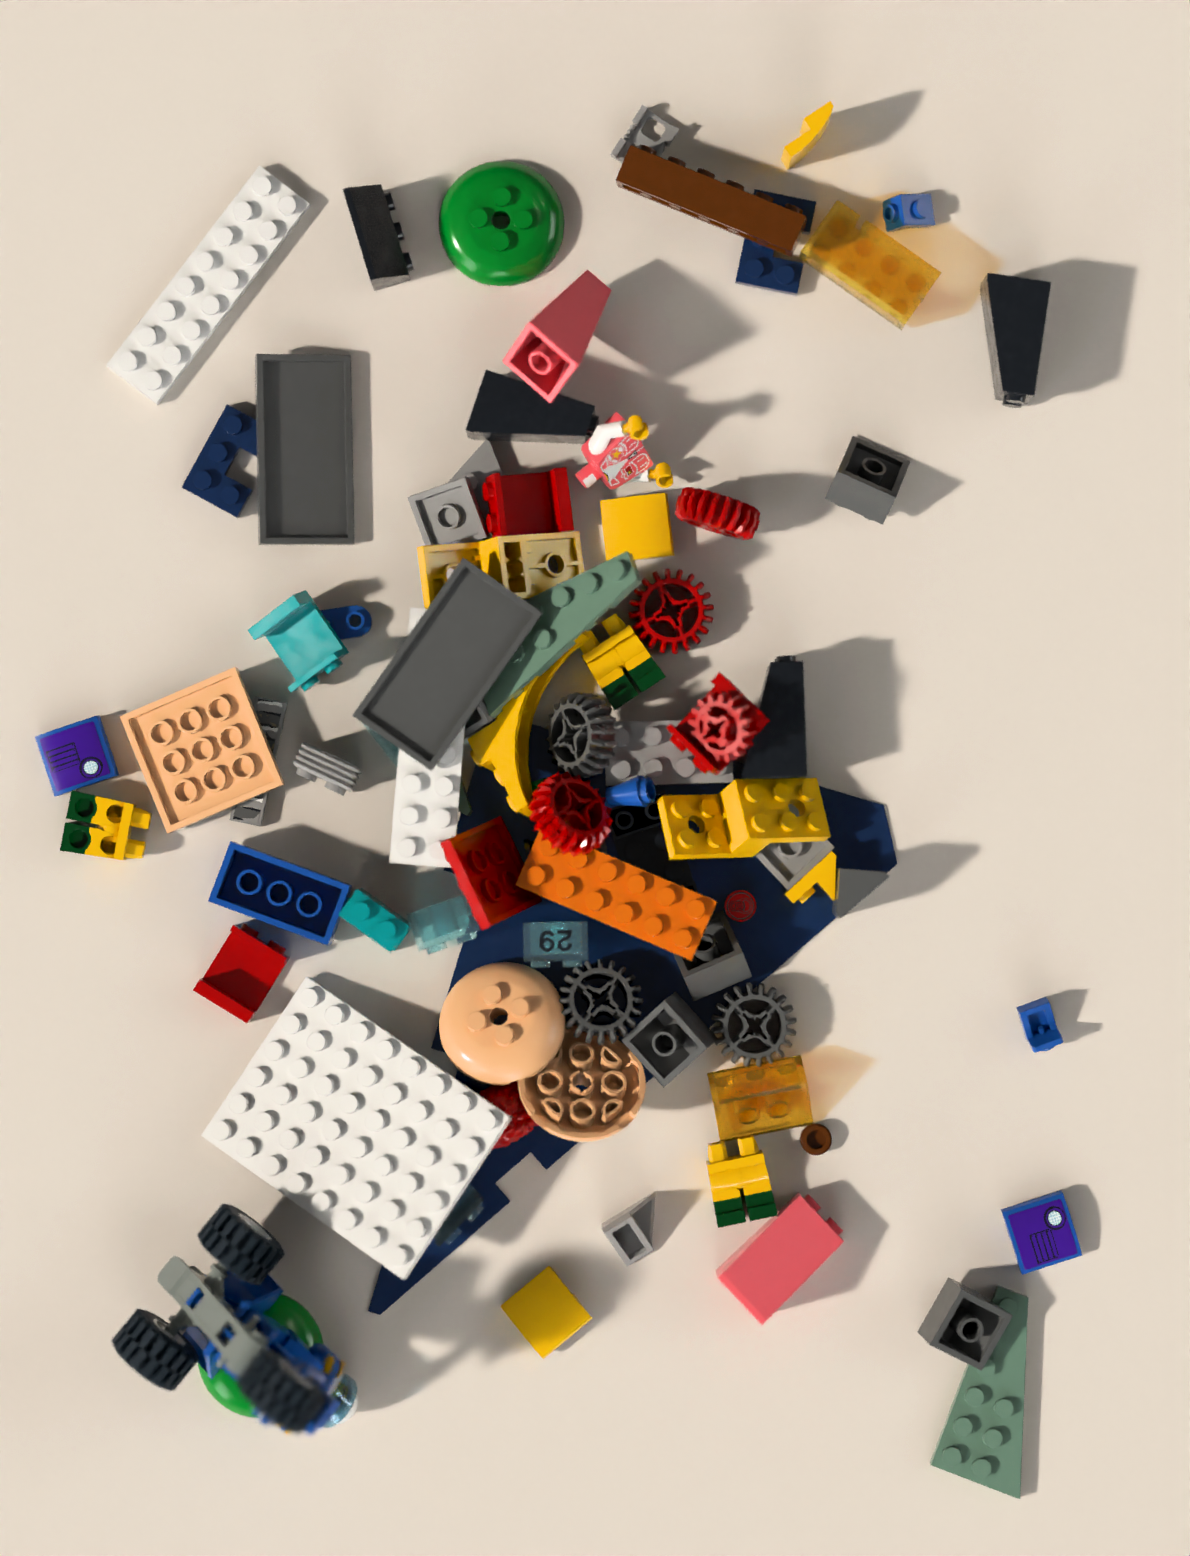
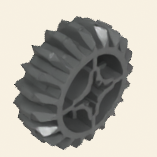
[545,692,618,778]
[558,959,643,1045]
[711,982,797,1068]

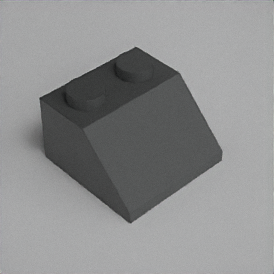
[825,436,910,525]
[673,910,752,1001]
[621,991,718,1087]
[917,1277,1013,1371]

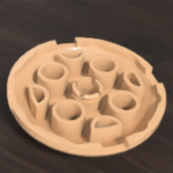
[439,962,566,1085]
[518,1025,646,1142]

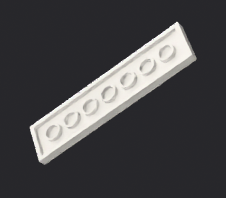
[106,165,310,405]
[389,607,465,868]

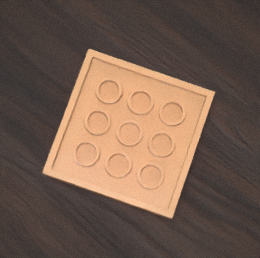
[120,667,285,833]

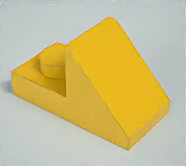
[784,851,836,904]

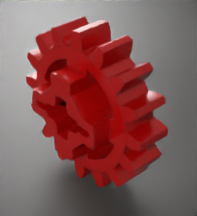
[688,691,756,762]

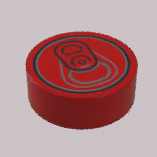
[724,890,756,922]

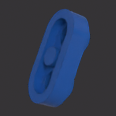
[320,605,372,640]

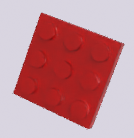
[440,816,542,930]

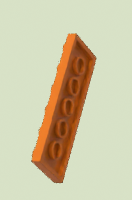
[516,831,717,961]

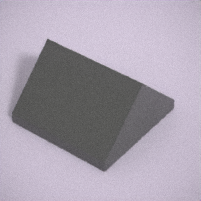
[832,868,889,919]

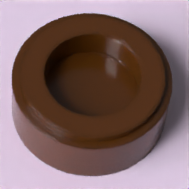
[800,1123,832,1155]

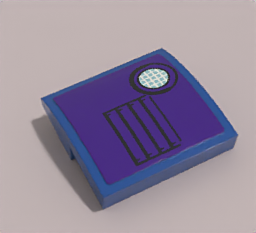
[35,715,119,797]
[1001,1190,1082,1275]

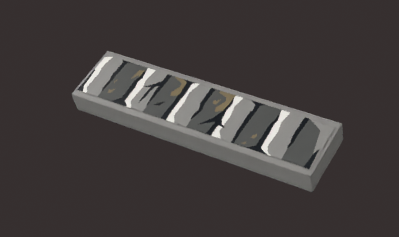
[230,696,288,827]

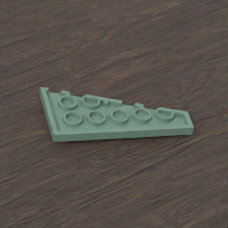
[484,551,642,718]
[930,1285,1028,1499]

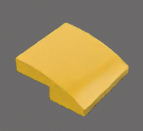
[781,101,834,170]
[600,493,674,561]
[500,1266,592,1359]

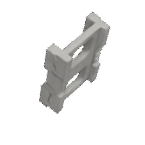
[611,105,679,163]

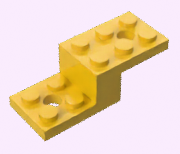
[417,531,584,609]
[656,778,831,860]

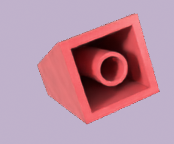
[502,269,612,403]
[716,1192,844,1325]

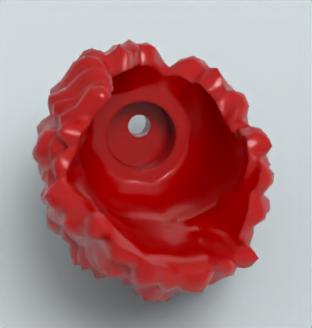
[479,1080,539,1150]

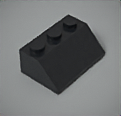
[343,184,414,291]

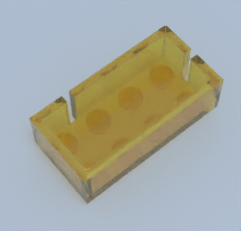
[799,199,941,330]

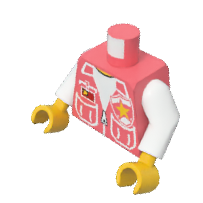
[575,412,673,489]

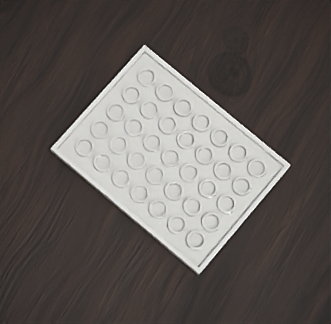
[201,977,512,1280]

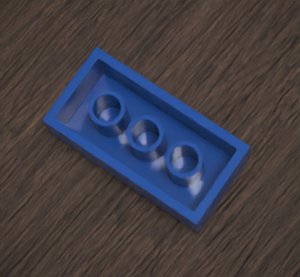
[208,841,353,945]

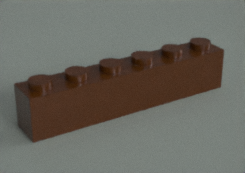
[616,144,807,257]

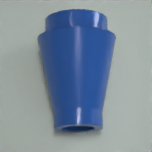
[606,775,656,807]

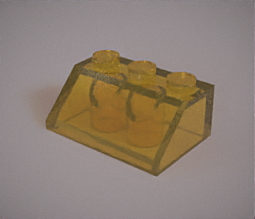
[707,1055,813,1142]

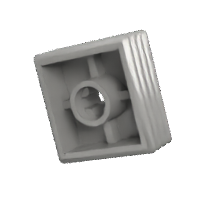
[293,742,362,796]

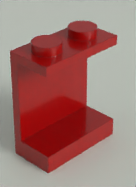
[482,467,574,538]
[666,672,770,776]
[193,923,290,1023]

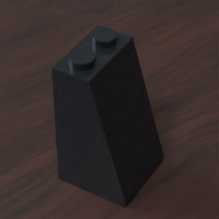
[980,273,1051,408]
[466,370,599,444]
[740,656,807,779]

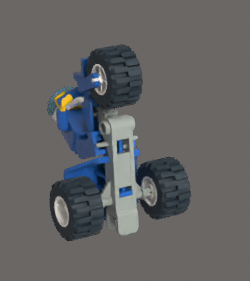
[112,1204,359,1435]

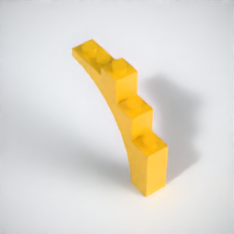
[467,631,590,817]

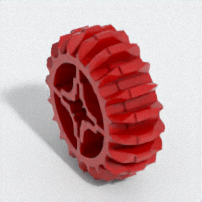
[675,487,761,540]
[629,568,714,654]
[528,771,613,857]

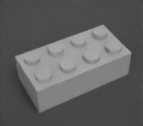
[605,720,733,787]

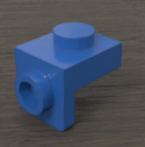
[883,194,935,232]
[1016,997,1063,1053]

